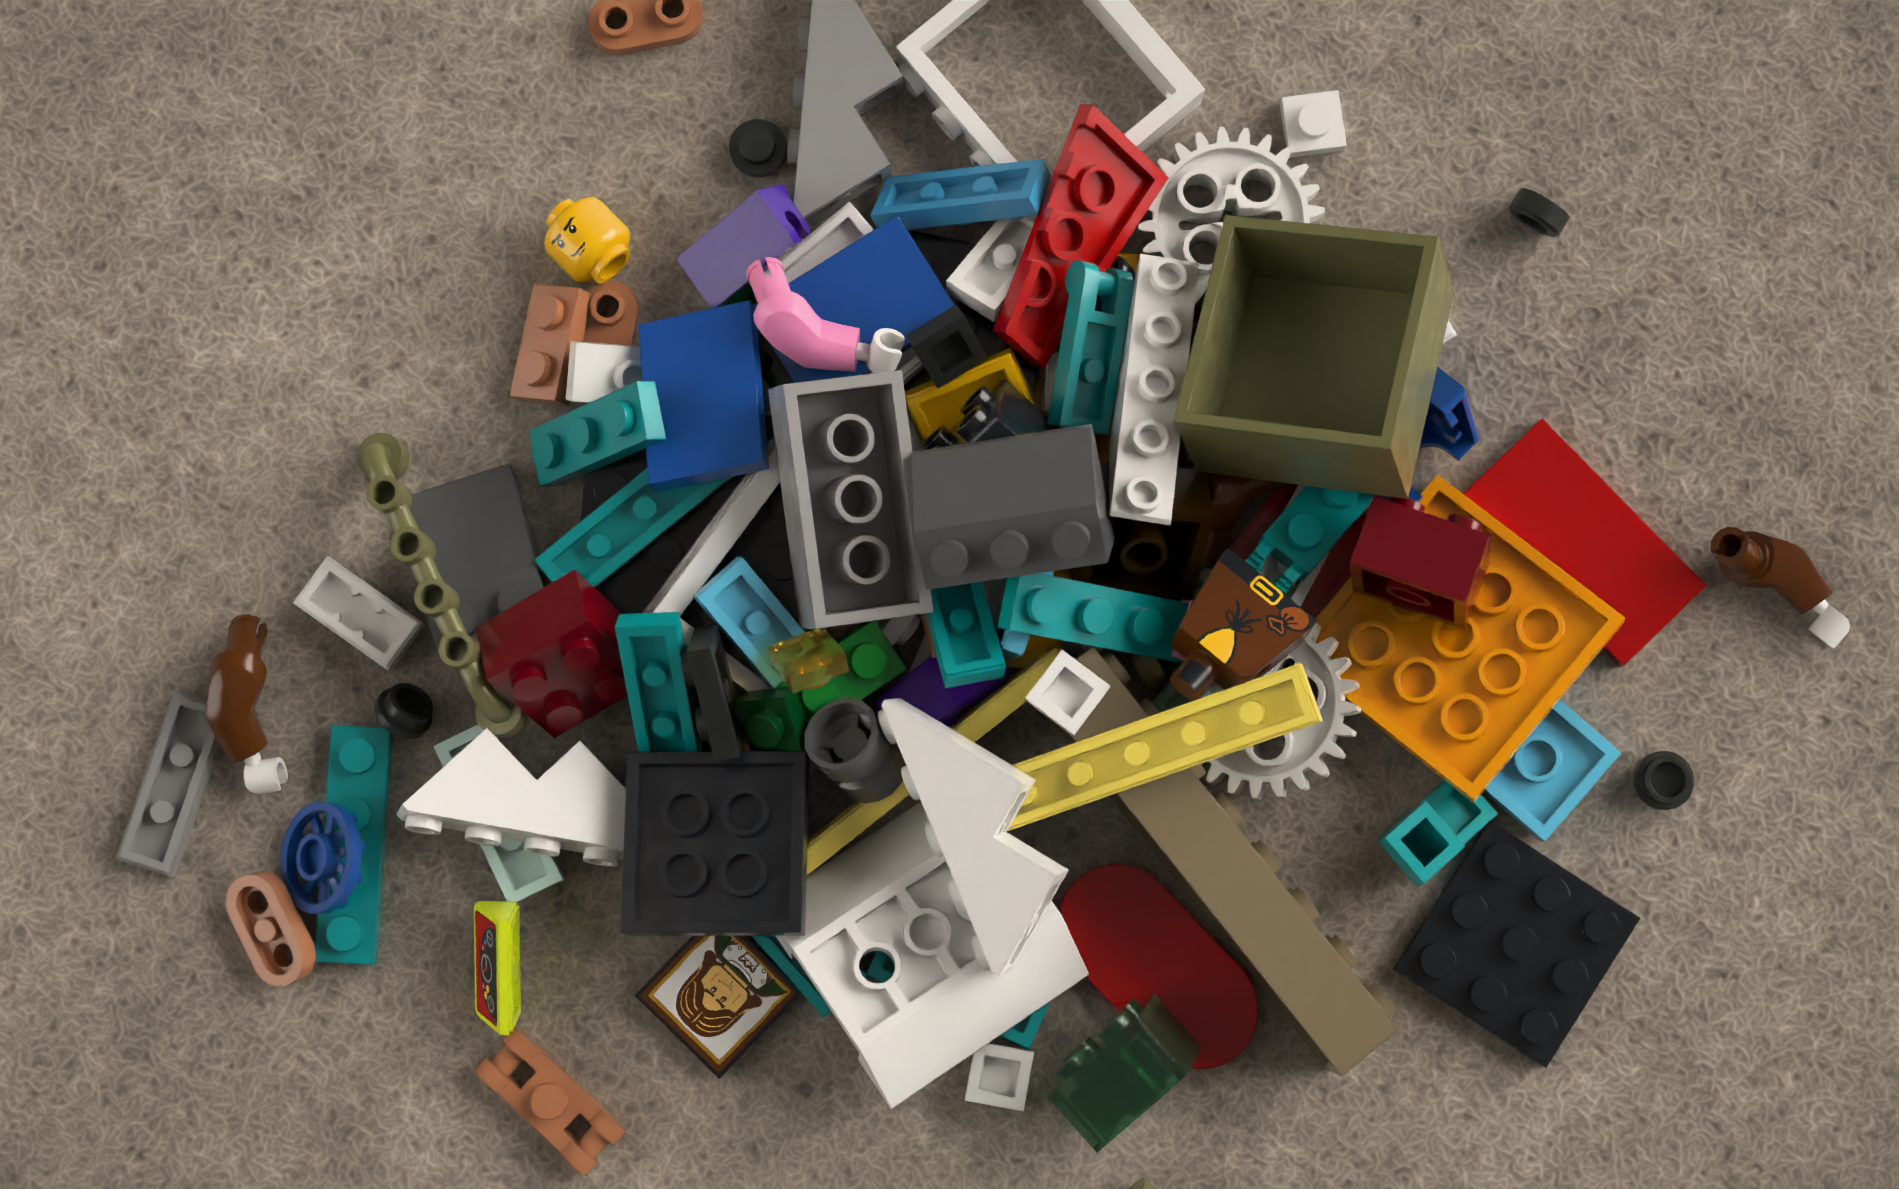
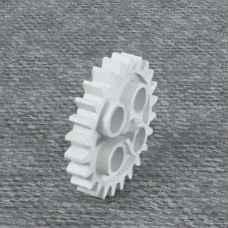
[1136,127,1325,306]
[1172,623,1361,800]

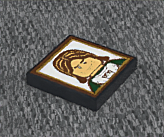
[634,936,802,1079]

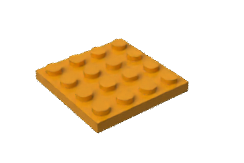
[1292,474,1625,803]

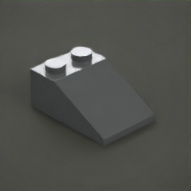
[410,463,549,659]

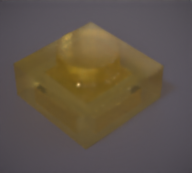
[767,628,849,693]

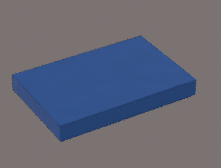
[754,215,954,383]
[638,300,769,492]

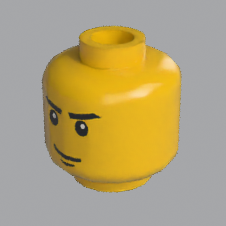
[544,197,631,284]

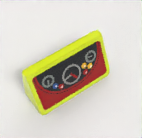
[474,901,521,1035]

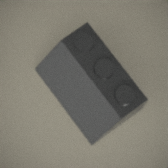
[911,424,1114,590]

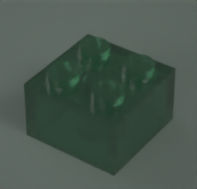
[1048,994,1202,1153]

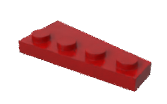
[992,104,1169,367]

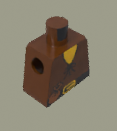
[1170,548,1317,701]

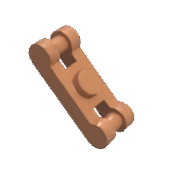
[474,1026,627,1176]

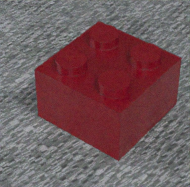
[1349,496,1491,629]
[476,569,628,738]

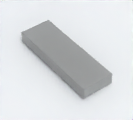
[115,691,221,877]

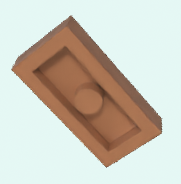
[510,284,592,406]

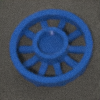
[281,802,366,914]

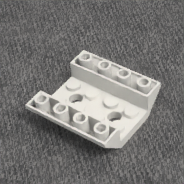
[776,802,1089,1109]

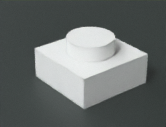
[1279,90,1347,158]
[1025,650,1111,736]
[965,1043,1034,1112]

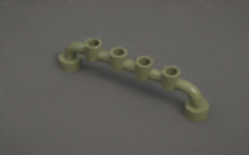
[357,433,528,738]

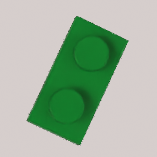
[775,621,907,723]

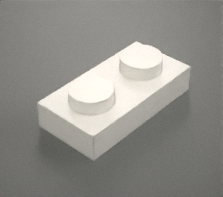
[946,215,1037,322]

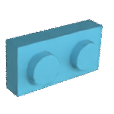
[692,557,819,688]

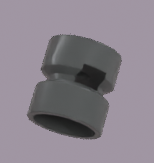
[805,697,906,803]

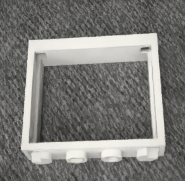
[896,0,1205,209]
[643,437,920,693]

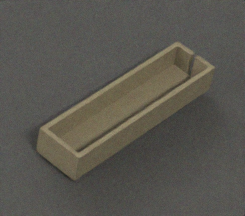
[1046,647,1399,1076]

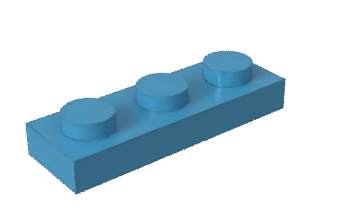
[870,159,1051,231]

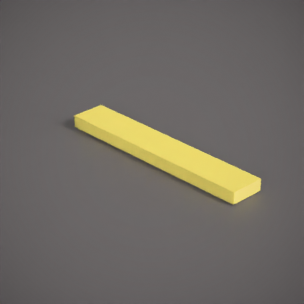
[807,645,1061,876]
[1008,663,1323,831]

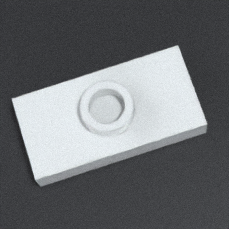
[566,341,642,403]
[293,555,426,672]

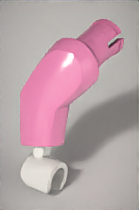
[746,257,905,373]

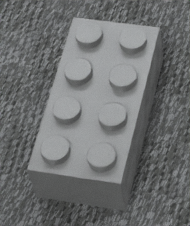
[768,370,933,629]

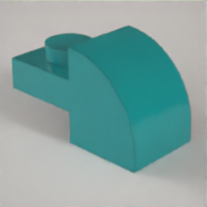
[1376,780,1498,887]

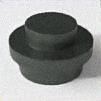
[729,119,787,178]
[374,683,433,739]
[1634,751,1694,810]

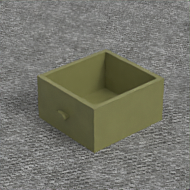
[1173,215,1454,499]

